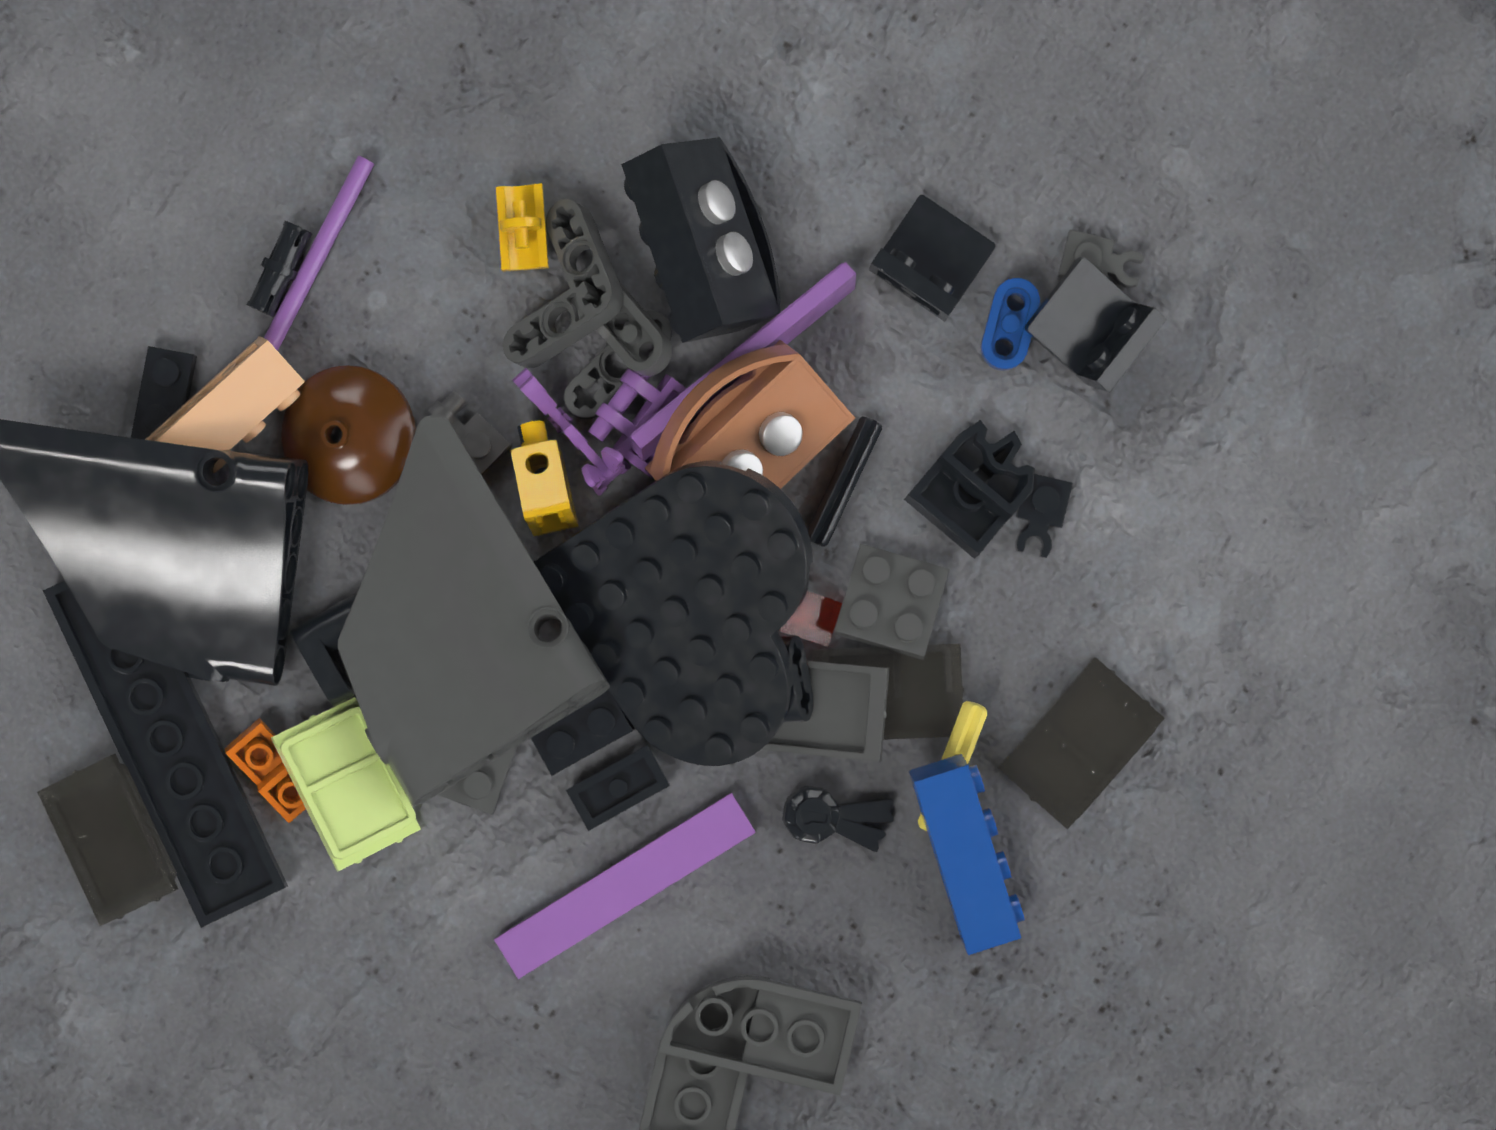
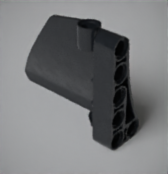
[0,419,309,686]

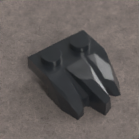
[904,420,1035,559]

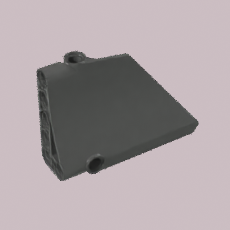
[338,416,610,806]

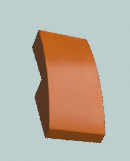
[225,718,306,823]

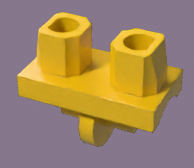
[496,183,549,272]

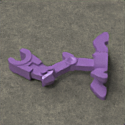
[512,368,631,496]

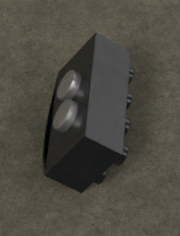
[621,137,780,343]

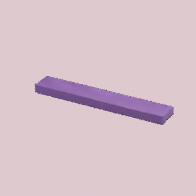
[631,262,856,461]
[494,792,756,979]

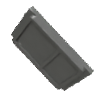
[761,660,889,762]

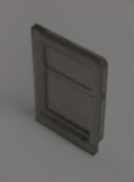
[812,644,964,740]
[997,657,1165,830]
[37,754,179,926]

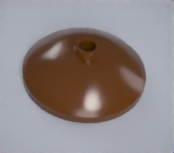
[281,365,416,505]

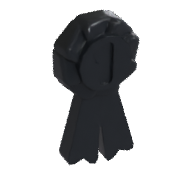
[782,786,894,852]

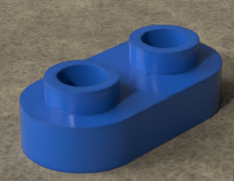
[980,278,1040,371]

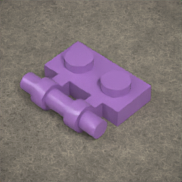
[588,369,692,478]

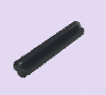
[807,416,882,547]

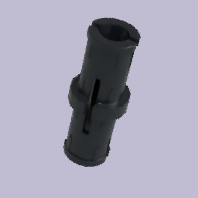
[246,221,312,317]

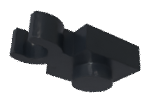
[1015,474,1073,558]

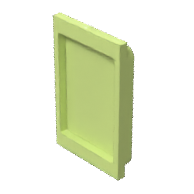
[271,697,421,872]

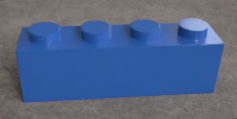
[908,754,1025,955]

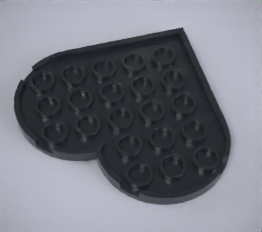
[533,460,813,766]

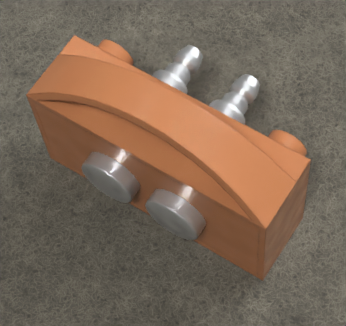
[645,340,855,489]

